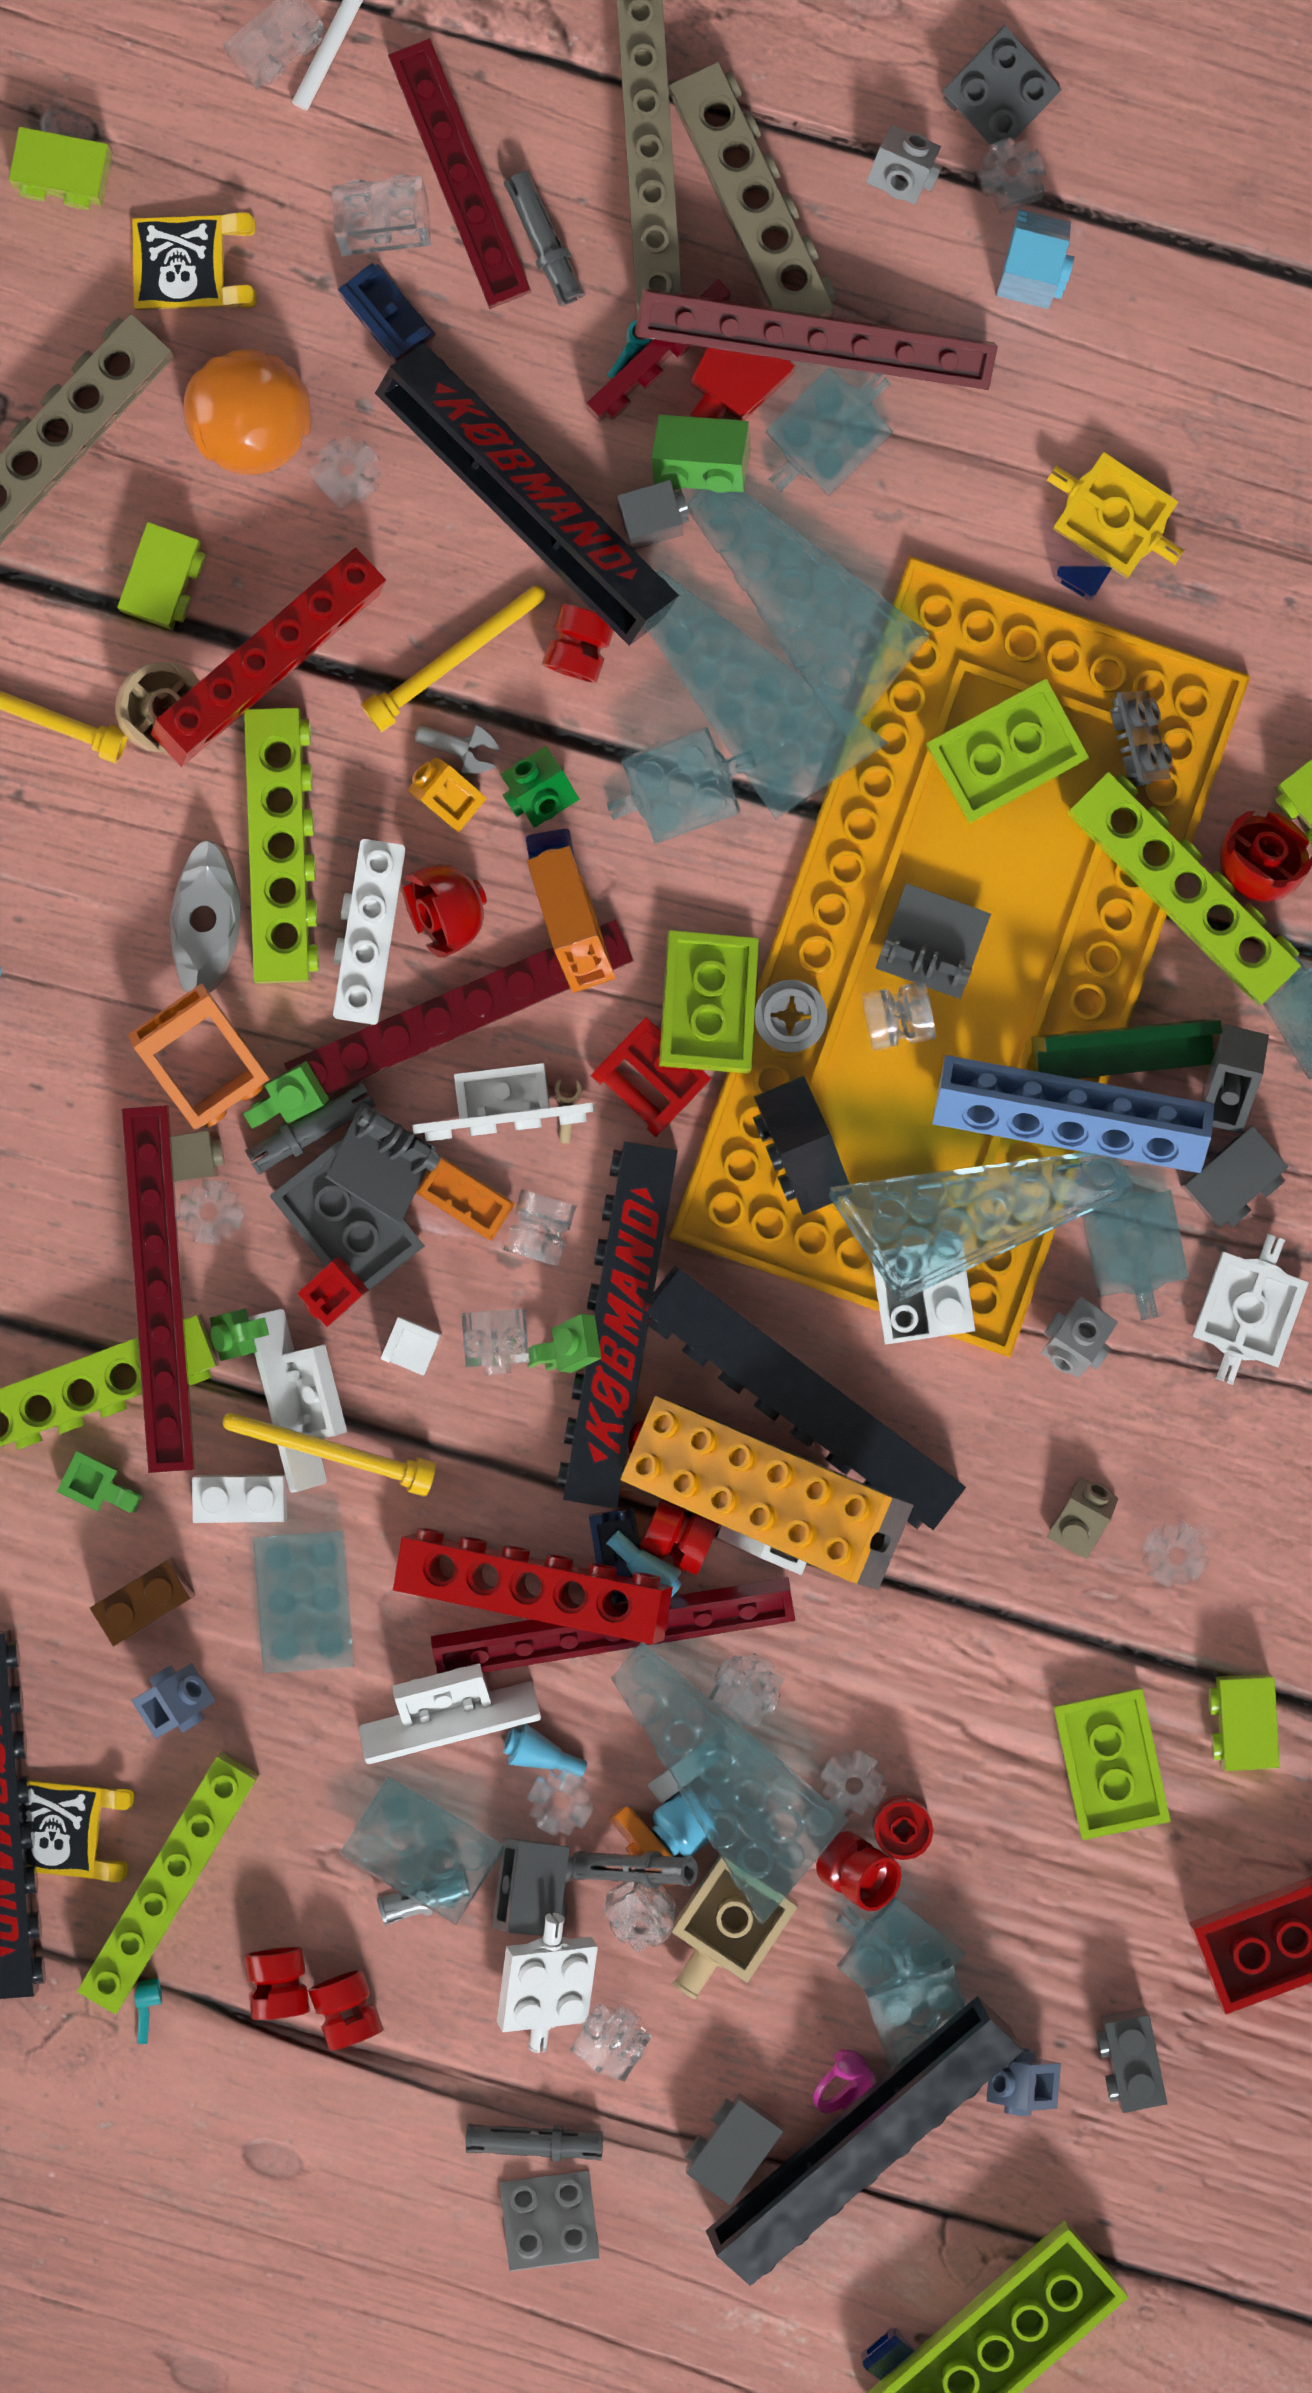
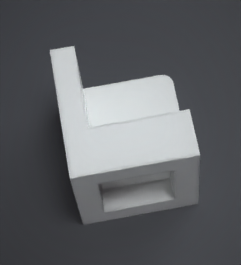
[381,1316,442,1376]

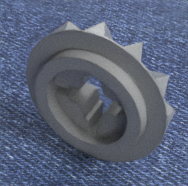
[754,980,827,1053]

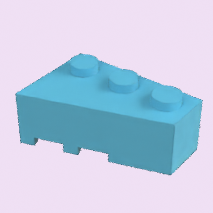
[996,209,1075,309]

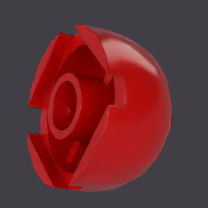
[1220,811,1312,902]
[403,864,487,957]

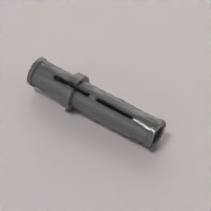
[503,171,585,306]
[244,1082,376,1175]
[572,1851,698,1888]
[466,2123,603,2162]

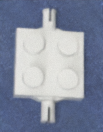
[1191,1234,1309,1385]
[497,1913,598,2053]

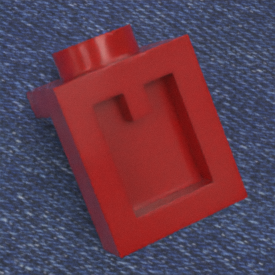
[297,1256,369,1327]

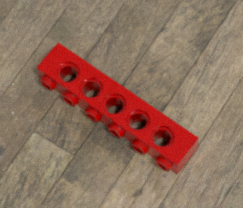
[151,547,386,768]
[392,1528,673,1645]

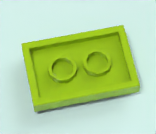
[926,679,1089,824]
[659,930,759,1074]
[1053,1687,1171,1841]

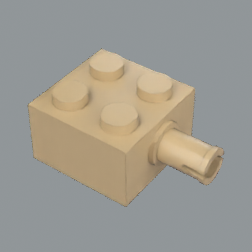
[671,1851,798,2000]

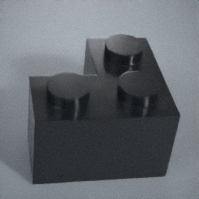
[752,1076,853,1215]

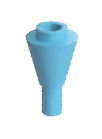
[606,1530,682,1597]
[503,1724,587,1778]

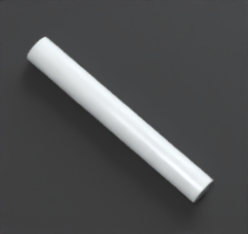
[292,0,363,111]

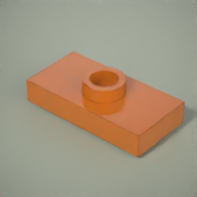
[416,1155,516,1242]
[608,1806,676,1887]

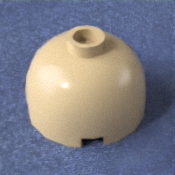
[115,662,200,753]

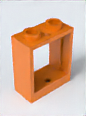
[526,846,616,993]
[128,983,270,1131]

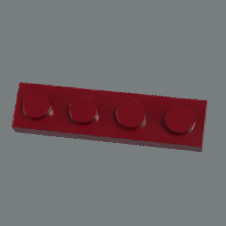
[586,279,731,423]

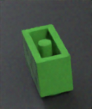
[651,415,751,493]

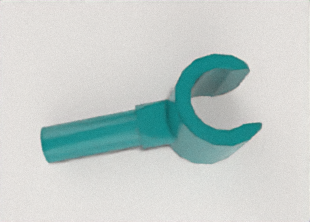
[607,319,653,379]
[134,1979,162,2044]

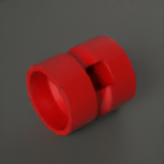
[542,604,614,683]
[639,1498,719,1576]
[872,1795,934,1860]
[816,1831,902,1912]
[244,1947,310,2020]
[308,1969,384,2050]

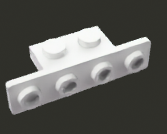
[333,839,406,1025]
[412,1063,596,1142]
[248,1309,347,1493]
[358,1663,541,1764]

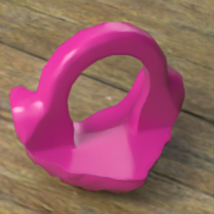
[813,2049,876,2114]

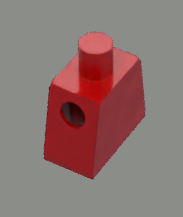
[690,348,795,421]

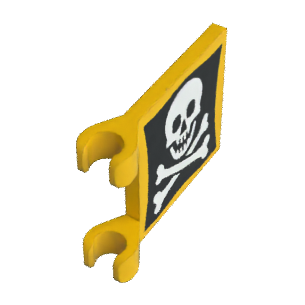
[132,213,257,310]
[23,1780,135,1882]

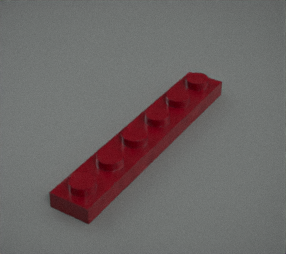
[388,38,531,310]

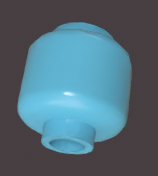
[651,1790,719,1857]

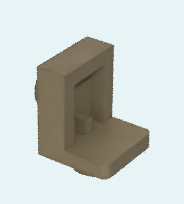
[1047,1477,1118,1559]

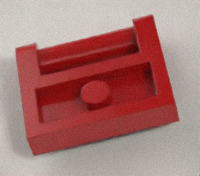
[590,1017,712,1138]

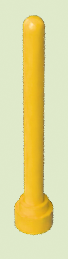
[360,585,546,733]
[0,690,128,764]
[222,1413,436,1497]

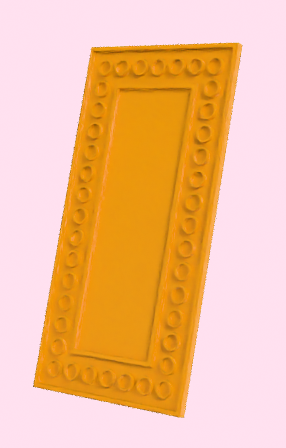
[669,556,1251,1358]

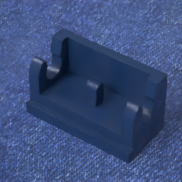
[338,263,436,363]
[589,1507,640,1605]

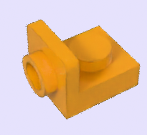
[407,757,487,833]

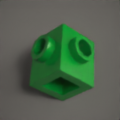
[500,746,580,828]

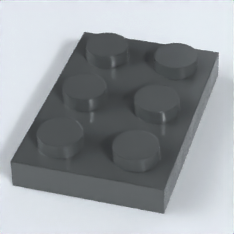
[270,1140,425,1294]

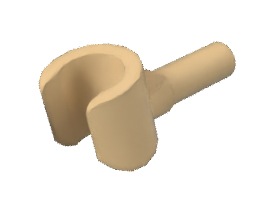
[555,1079,582,1144]

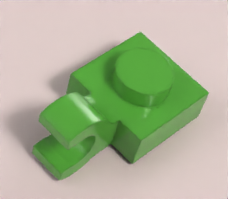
[243,1061,329,1129]
[209,1308,269,1361]
[525,1314,601,1373]
[57,1451,143,1513]

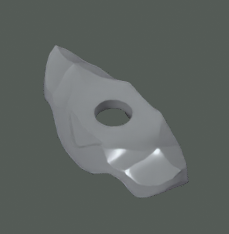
[170,840,241,993]

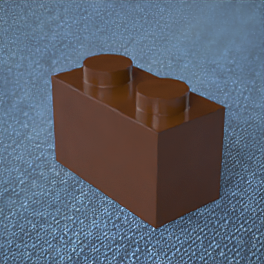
[90,1557,195,1647]

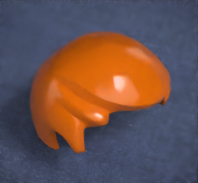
[183,348,311,475]

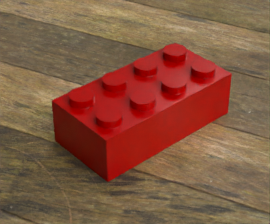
[1188,1876,1312,2015]

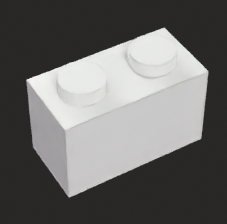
[192,1474,288,1523]

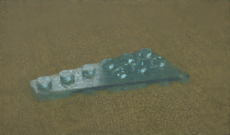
[687,489,930,740]
[648,569,888,820]
[829,1152,1134,1302]
[611,1642,849,1925]

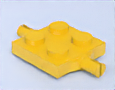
[1046,452,1185,579]

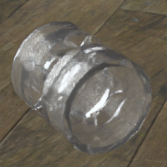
[862,982,936,1050]
[503,1189,577,1267]

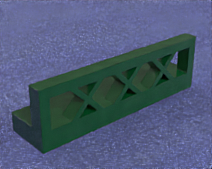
[1031,1019,1222,1079]

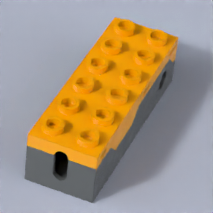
[620,1396,914,1590]

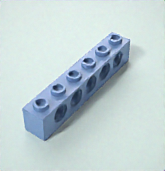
[932,1055,1214,1173]

